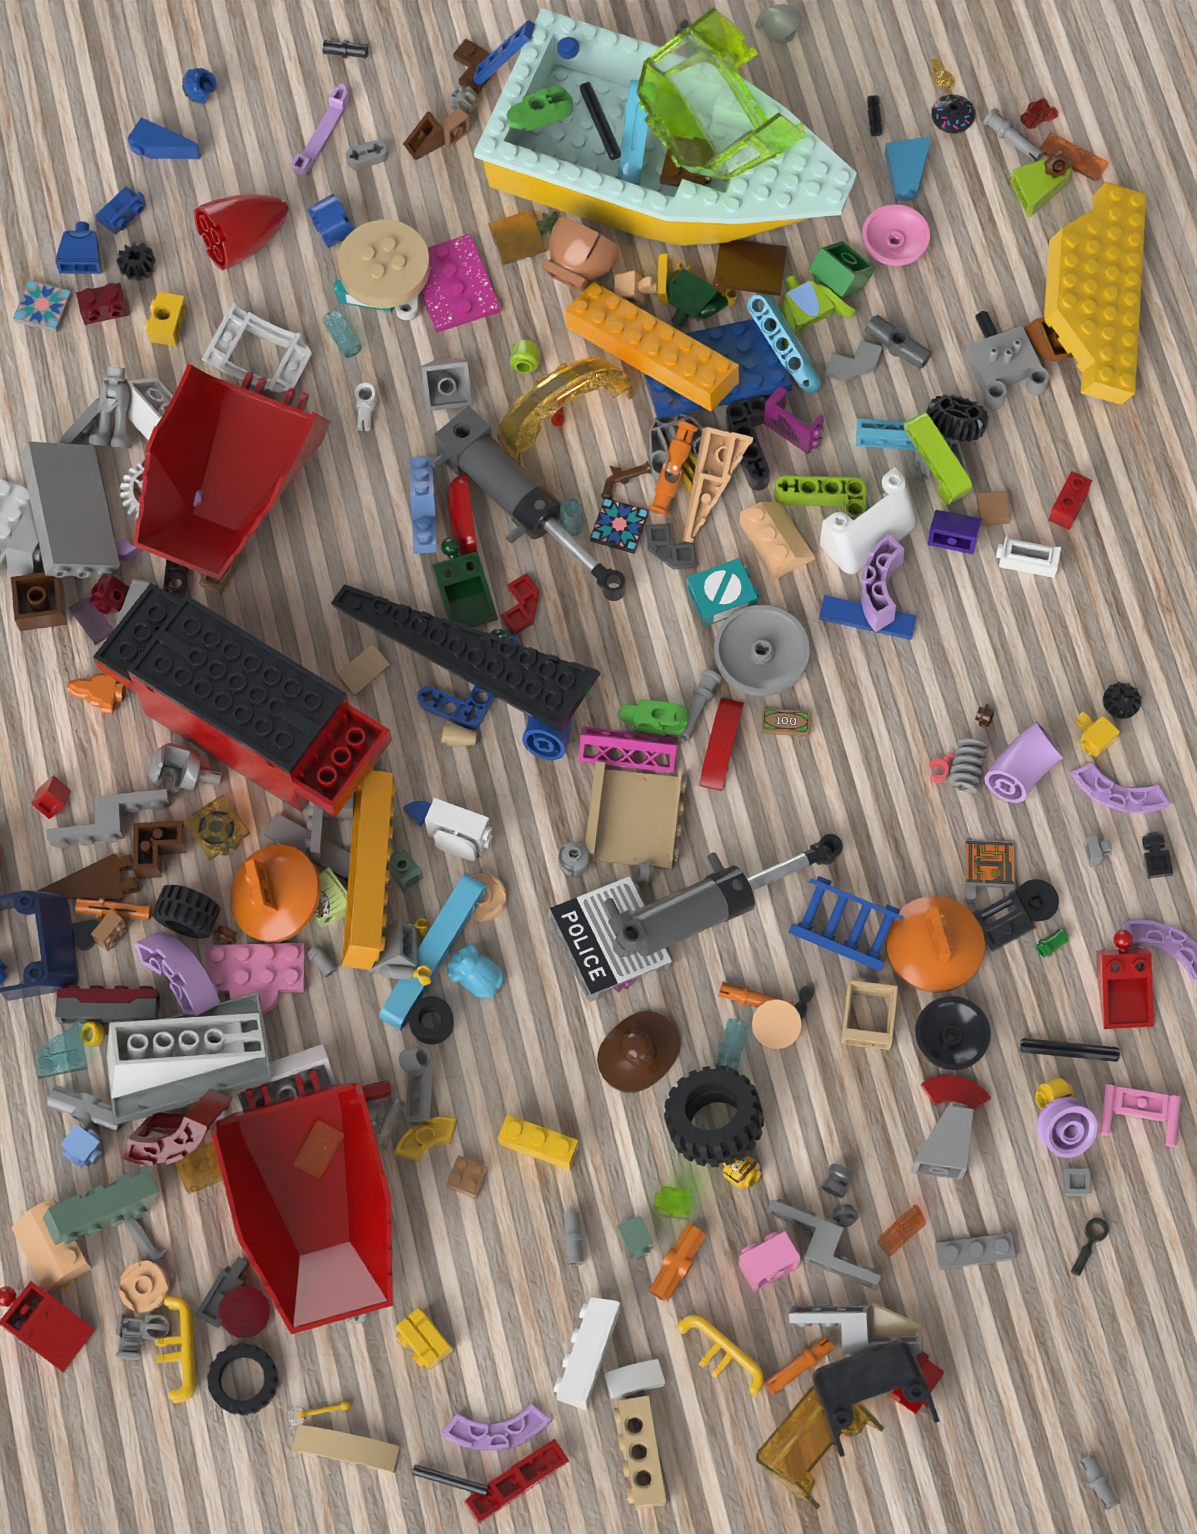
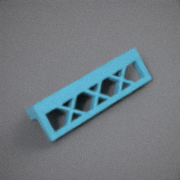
[856,418,951,450]

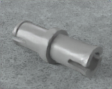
[563,1212,584,1266]
[1079,1454,1120,1511]

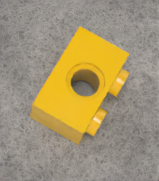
[145,291,187,346]

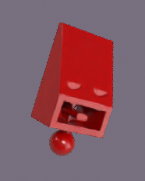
[1096,929,1154,1029]
[0,1281,95,1373]

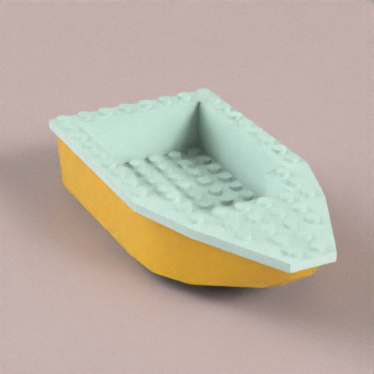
[474,8,857,246]

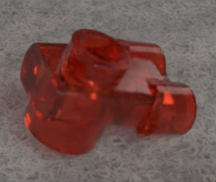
[1020,98,1058,129]

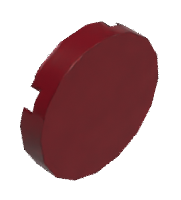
[218,1286,270,1338]

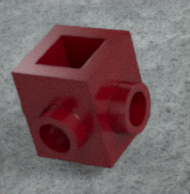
[89,575,129,614]

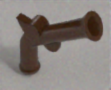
[601,461,652,500]

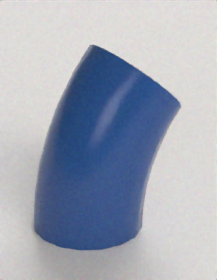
[522,715,572,760]

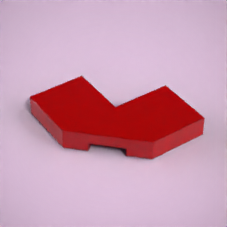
[500,573,540,636]

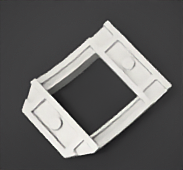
[202,302,312,392]

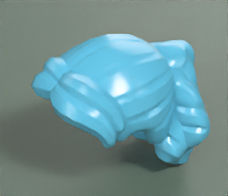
[448,944,504,999]

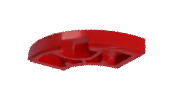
[920,1075,991,1111]

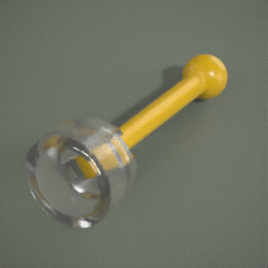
[287,1400,350,1427]

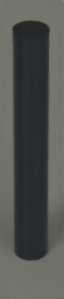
[412,1465,489,1496]

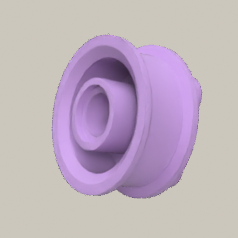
[1037,1097,1098,1158]

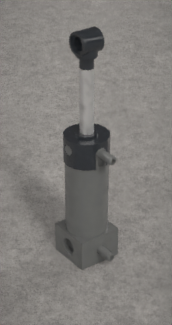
[430,406,626,601]

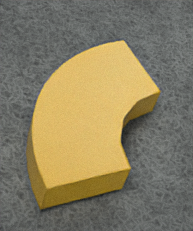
[394,1116,457,1161]

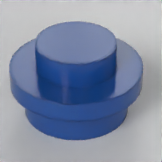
[557,37,580,60]

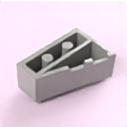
[5,502,43,579]

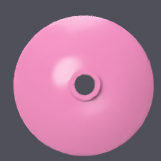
[862,205,930,266]

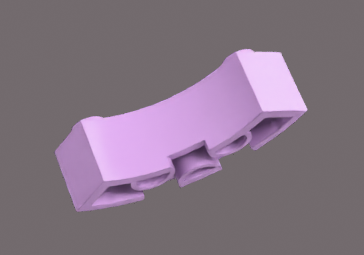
[861,533,904,632]
[135,931,221,1016]

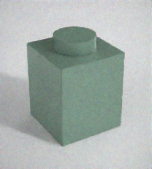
[617,1215,653,1259]

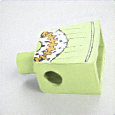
[313,867,347,927]

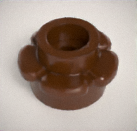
[975,704,995,727]
[214,925,238,945]

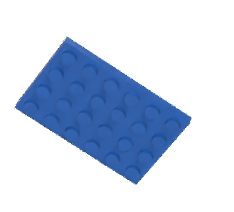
[643,319,792,419]

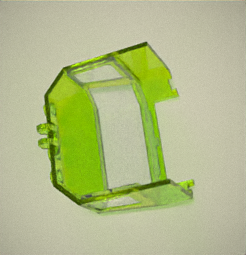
[636,7,806,182]

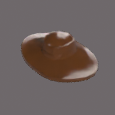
[597,1011,680,1093]

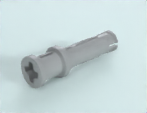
[983,108,1044,163]
[677,669,722,740]

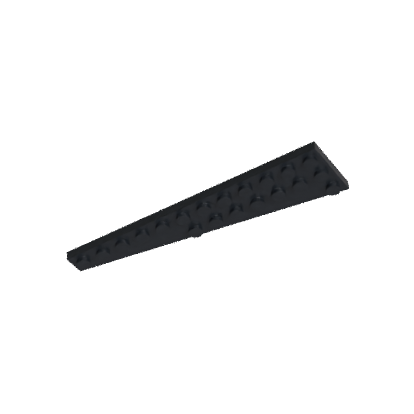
[331,584,600,733]

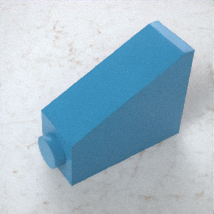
[884,137,931,201]

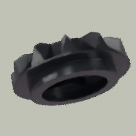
[1103,681,1142,719]

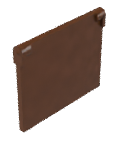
[713,240,787,296]

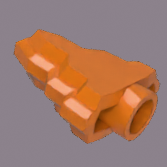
[66,673,126,715]

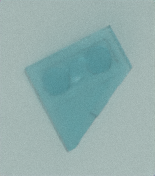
[33,1021,88,1079]

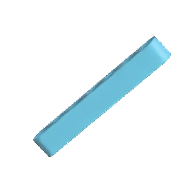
[379,873,488,1030]

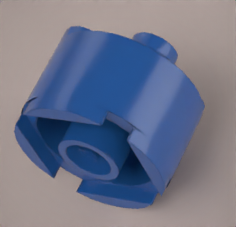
[306,194,354,248]

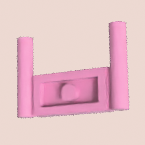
[1100,1084,1181,1147]

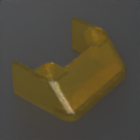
[756,1386,884,1510]

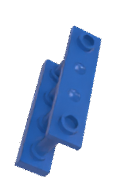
[788,876,904,971]

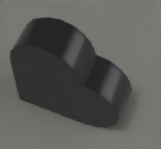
[72,920,99,951]

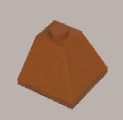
[1024,317,1074,362]

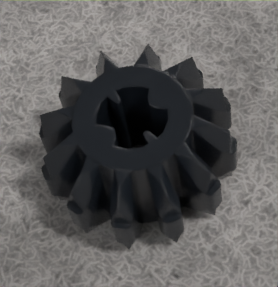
[117,241,156,281]

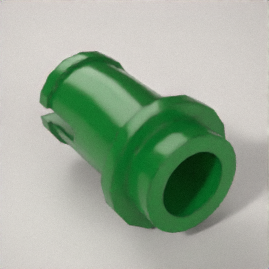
[1036,929,1069,958]

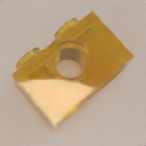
[175,1142,223,1194]

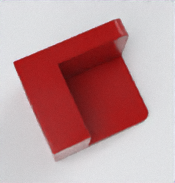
[31,775,71,819]

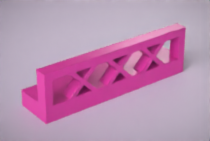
[578,726,678,773]

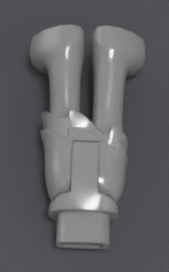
[88,367,132,448]

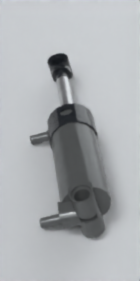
[604,834,843,957]

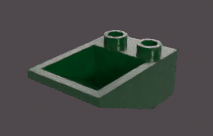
[430,537,498,627]

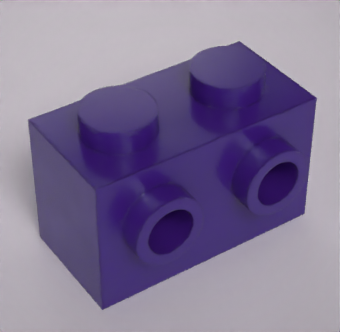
[928,510,982,555]

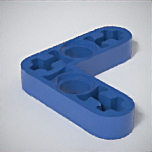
[417,686,495,730]

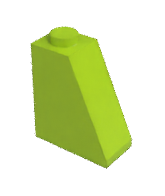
[1010,159,1072,218]

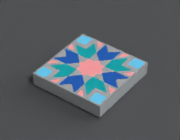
[13,280,72,333]

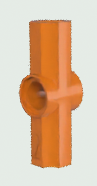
[649,1224,706,1303]

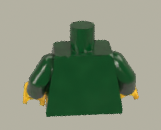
[667,262,738,327]

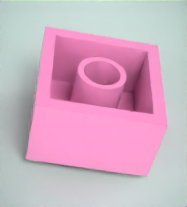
[738,1231,800,1293]

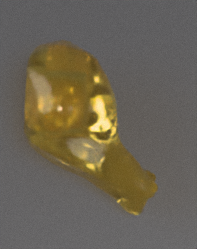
[930,58,956,90]

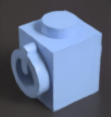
[60,1124,104,1168]

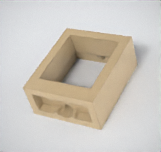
[840,978,898,1050]

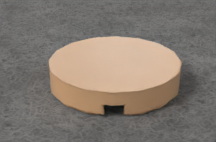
[470,873,506,922]
[752,999,802,1049]
[119,1261,170,1313]

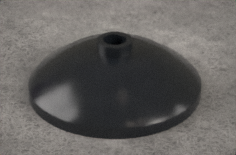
[915,996,991,1070]

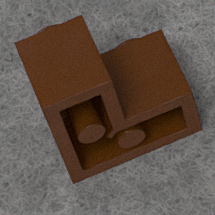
[133,821,186,879]

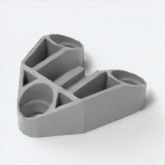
[649,414,703,480]

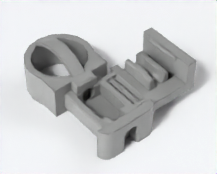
[116,1313,171,1360]

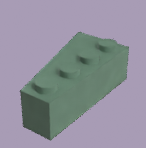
[43,1165,159,1245]

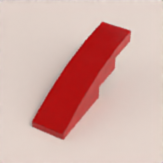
[464,1439,569,1524]

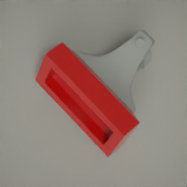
[362,1080,392,1130]

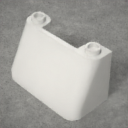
[819,467,917,574]

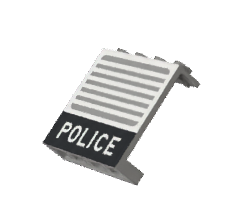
[547,876,673,1003]

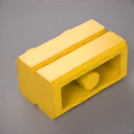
[395,1307,453,1370]

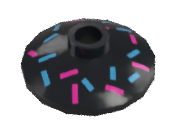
[931,95,975,134]

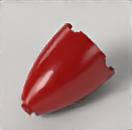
[194,194,289,270]

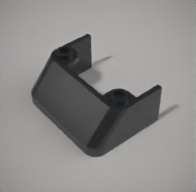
[812,1340,940,1457]

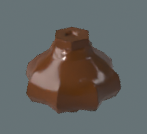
[1044,151,1070,179]

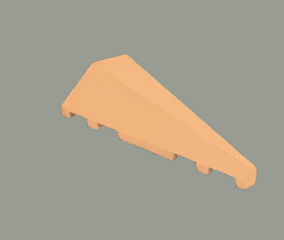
[683,427,753,543]

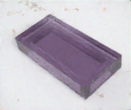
[69,595,114,646]

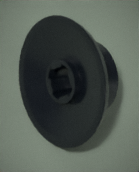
[1017,879,1059,921]

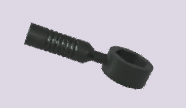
[1071,1218,1109,1276]

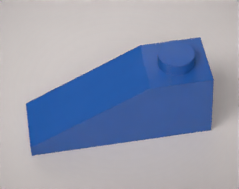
[127,117,201,159]

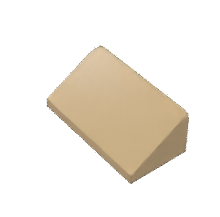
[338,644,390,696]
[870,1302,920,1336]

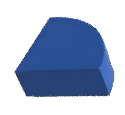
[403,801,431,826]

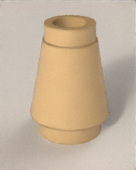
[441,723,477,746]

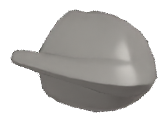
[755,4,801,43]

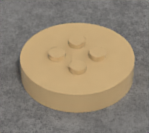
[338,220,430,308]

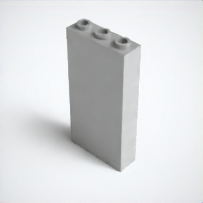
[21,442,120,578]

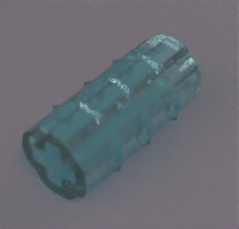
[323,310,362,358]
[560,498,583,537]
[715,1018,749,1071]

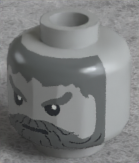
[558,841,590,877]

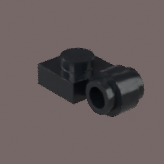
[1142,832,1173,879]

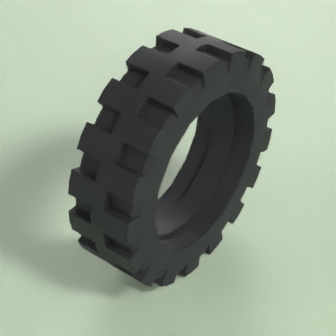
[207,1343,278,1416]

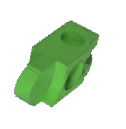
[507,86,573,131]
[617,699,690,736]

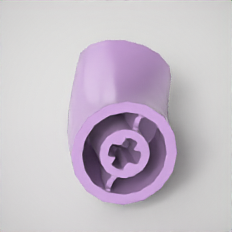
[985,721,1064,803]

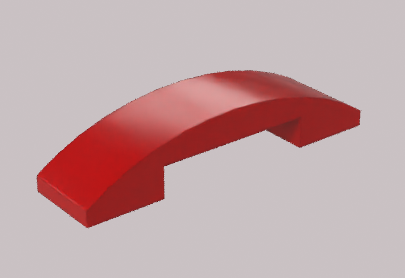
[699,698,744,791]

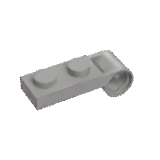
[399,1046,433,1124]

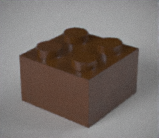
[11,572,67,631]

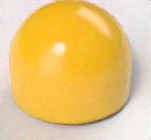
[80,1021,106,1047]

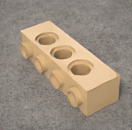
[614,1396,666,1510]

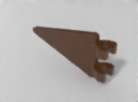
[37,854,140,900]

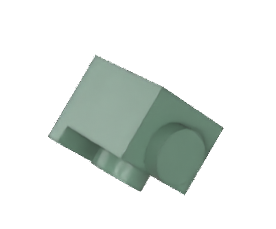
[386,850,423,892]

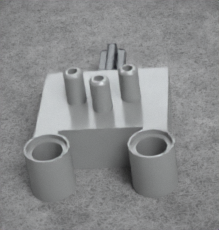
[965,311,1049,410]

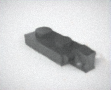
[195,1257,249,1329]

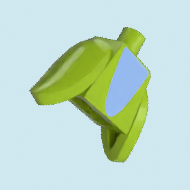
[778,275,856,349]

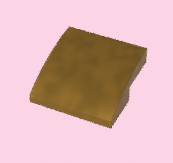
[488,210,546,265]

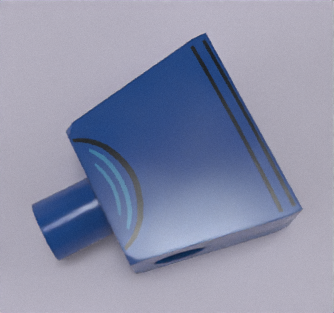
[55,221,102,274]

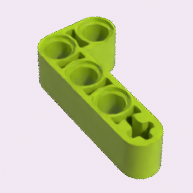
[903,412,972,506]
[774,476,866,521]

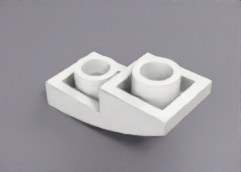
[605,1359,665,1399]

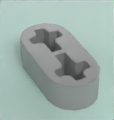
[346,140,388,169]

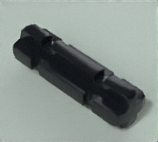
[867,95,883,137]

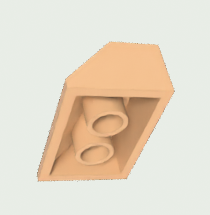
[739,502,815,580]
[12,1197,92,1293]

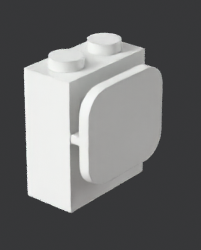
[425,798,493,861]

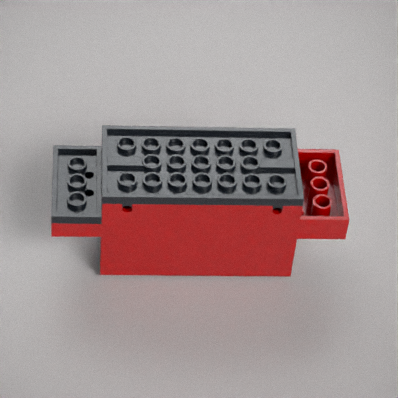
[93,582,392,817]

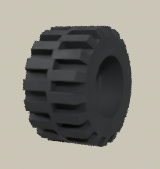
[152,885,221,939]

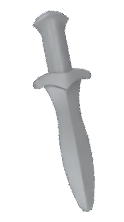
[125,1217,176,1283]

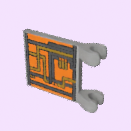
[964,840,1015,904]

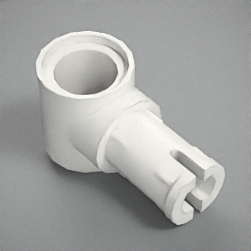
[355,383,378,431]

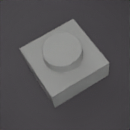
[1063,1168,1091,1196]

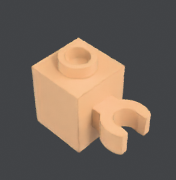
[614,270,657,306]

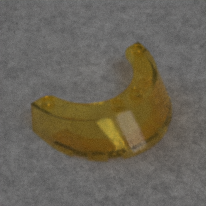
[497,357,633,464]

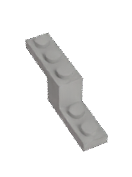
[47,789,171,848]
[306,792,355,862]
[767,1199,881,1290]
[789,1305,924,1356]

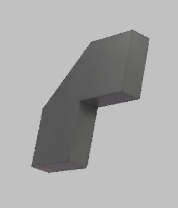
[646,524,696,569]

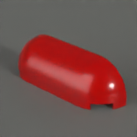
[447,473,477,555]

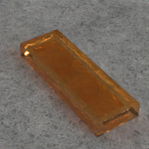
[1040,132,1109,182]

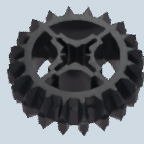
[926,394,989,442]

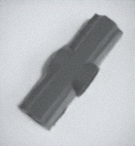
[865,315,932,369]

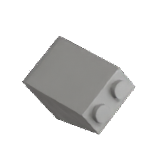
[911,1103,973,1180]

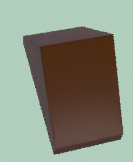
[403,111,444,160]

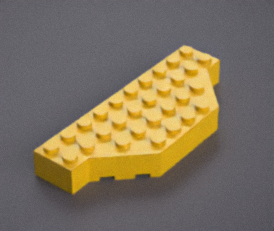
[1044,182,1146,405]

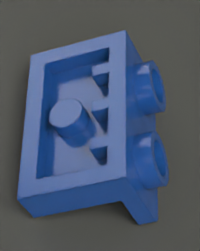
[95,186,147,235]

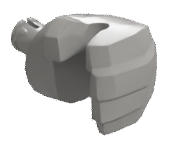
[149,743,222,796]

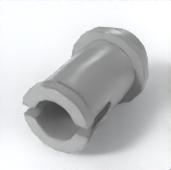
[308,945,338,977]

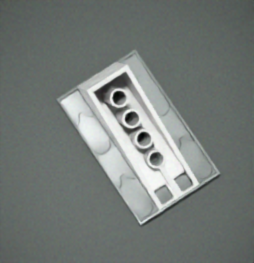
[104,992,271,1125]

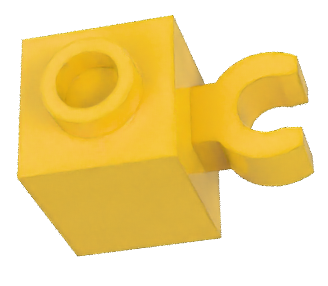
[1074,712,1120,759]

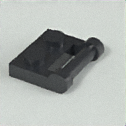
[972,889,1036,952]

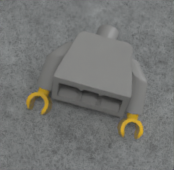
[367,918,432,985]

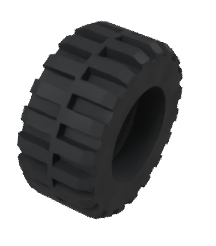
[664,1066,764,1167]

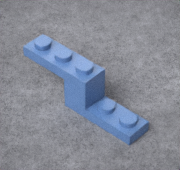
[410,456,437,554]

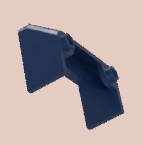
[0,890,80,1001]

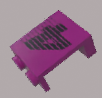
[764,386,825,454]

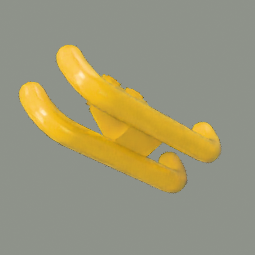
[155,1296,196,1403]
[677,1315,764,1395]

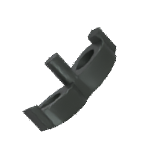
[795,984,815,1020]

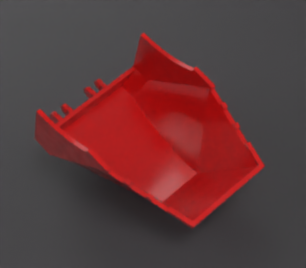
[133,364,331,580]
[211,1070,393,1335]

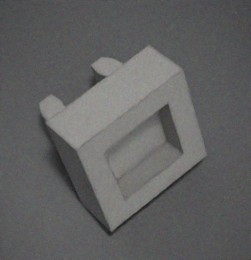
[1083,835,1112,867]

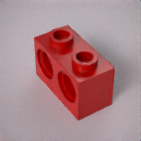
[1048,471,1093,530]

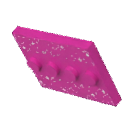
[421,234,501,333]

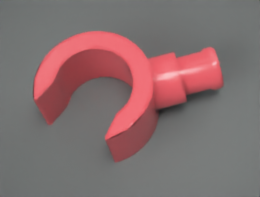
[929,752,955,783]

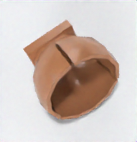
[541,216,621,292]

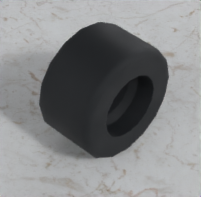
[408,996,454,1045]

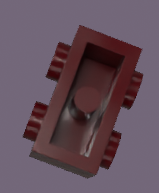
[76,282,129,325]

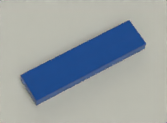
[473,20,535,86]
[819,595,917,640]

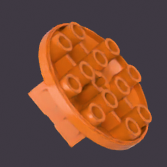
[230,844,321,942]
[885,896,985,993]

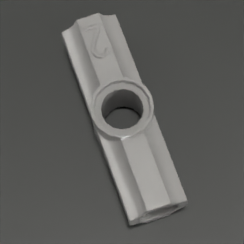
[47,1085,123,1132]

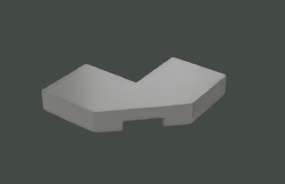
[825,340,883,382]

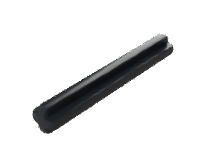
[580,82,621,161]
[1020,1038,1120,1062]

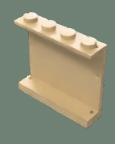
[585,761,686,870]

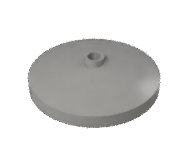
[714,605,810,697]

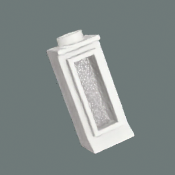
[996,536,1061,578]

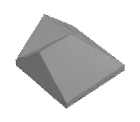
[421,356,473,411]

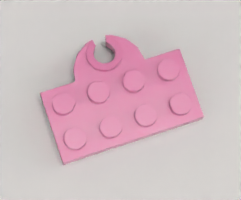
[205,943,305,1015]

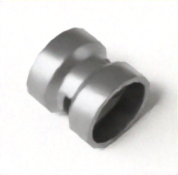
[821,1163,854,1198]

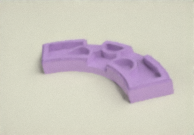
[1070,762,1170,813]
[1123,920,1197,982]
[441,1403,552,1451]

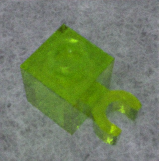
[654,1186,692,1220]

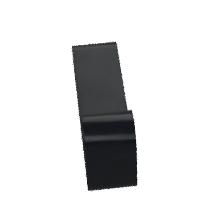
[725,396,770,491]

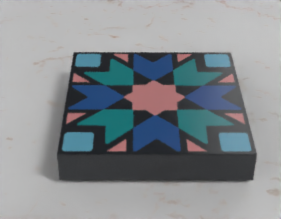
[590,498,649,554]

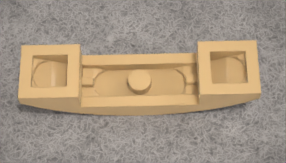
[292,1425,400,1473]

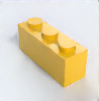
[498,1114,579,1170]

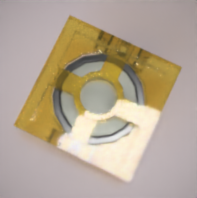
[183,794,251,861]

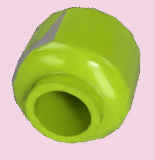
[510,340,541,374]

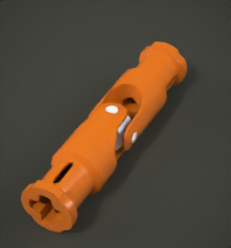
[648,421,698,516]

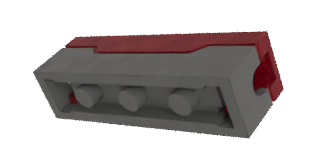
[55,985,160,1024]

